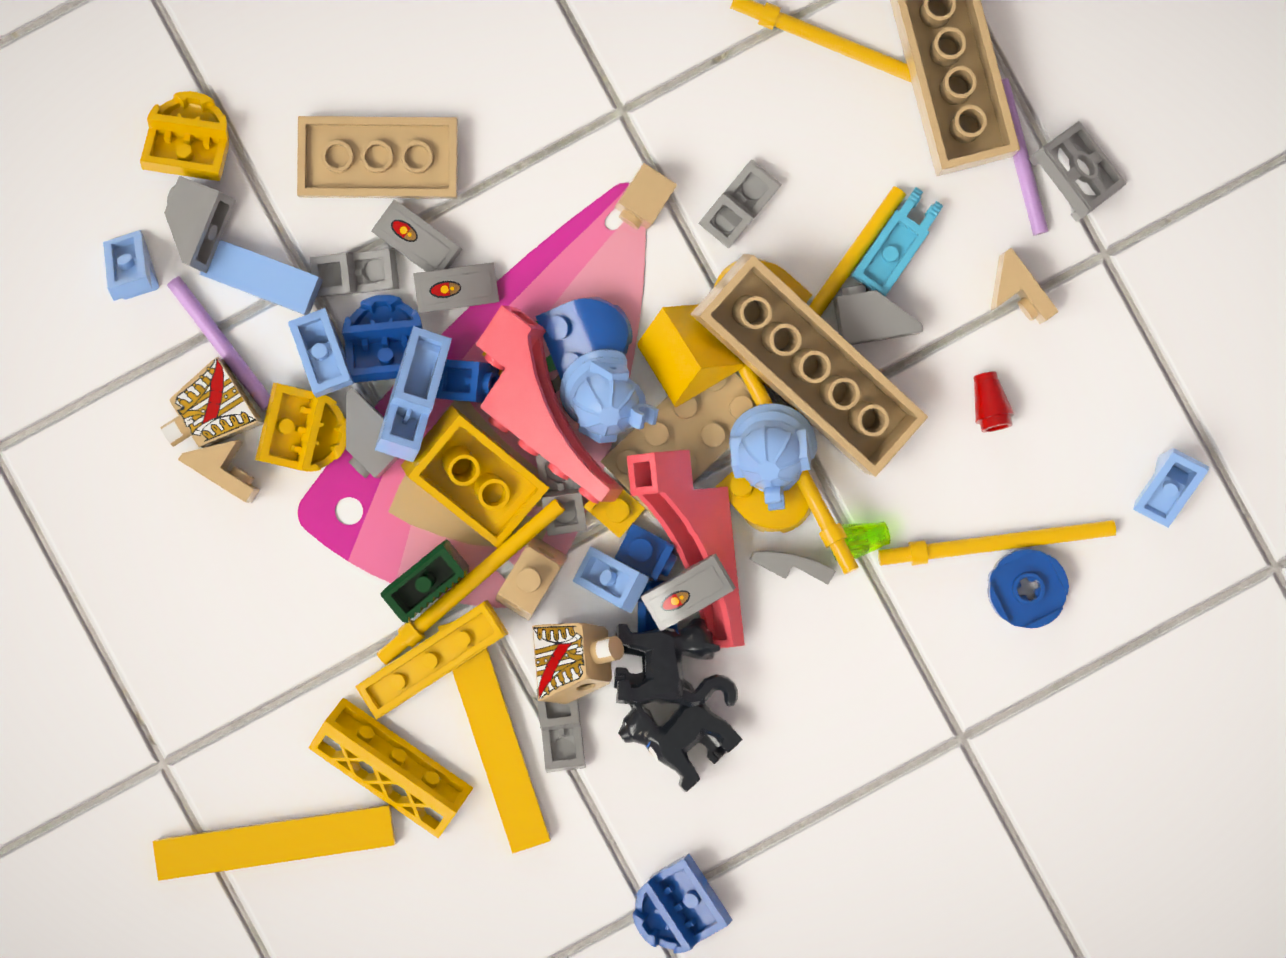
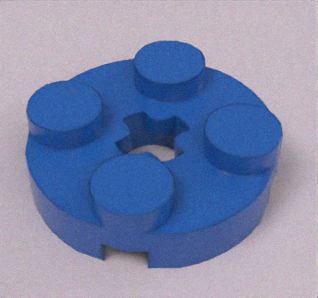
[987,549,1069,629]

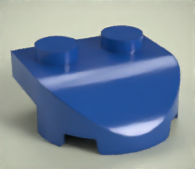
[342,295,423,383]
[535,297,633,380]
[633,853,733,954]

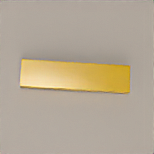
[355,600,509,720]

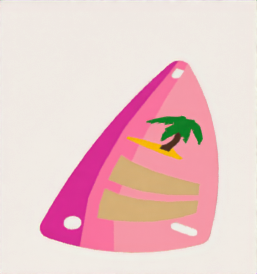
[297,183,646,608]

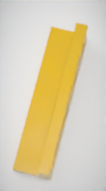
[308,697,473,839]

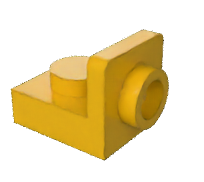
[584,489,645,538]

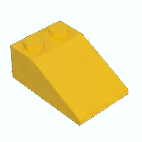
[400,405,549,548]

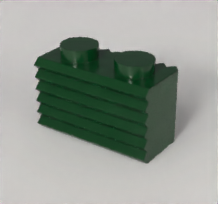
[380,539,469,623]

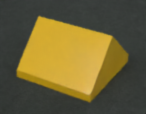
[637,304,744,408]

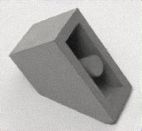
[164,176,236,273]
[834,285,923,345]
[346,387,399,478]

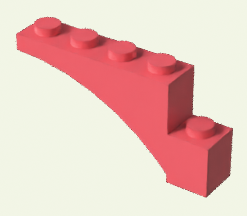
[476,305,624,504]
[627,449,745,648]

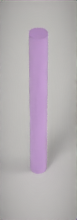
[1002,78,1049,236]
[167,276,270,411]

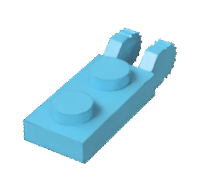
[851,187,943,297]

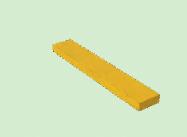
[438,622,551,854]
[152,805,396,881]

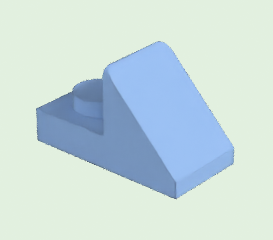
[103,230,159,301]
[288,308,354,398]
[1133,448,1209,528]
[573,546,649,613]

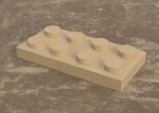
[297,116,458,199]
[600,373,756,518]

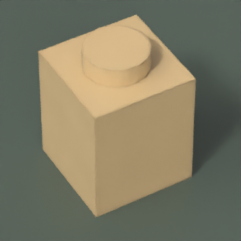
[614,163,677,229]

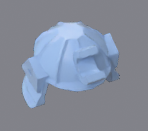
[560,349,659,443]
[729,403,817,511]

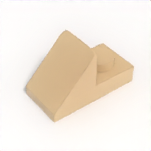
[991,247,1059,324]
[178,440,260,503]

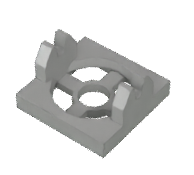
[1028,121,1126,222]

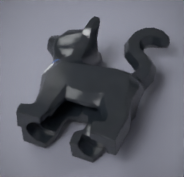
[614,618,738,707]
[618,678,743,793]

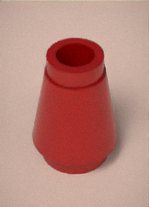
[973,371,1014,433]

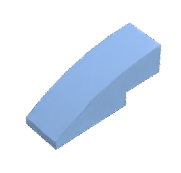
[199,240,323,315]
[375,326,452,462]

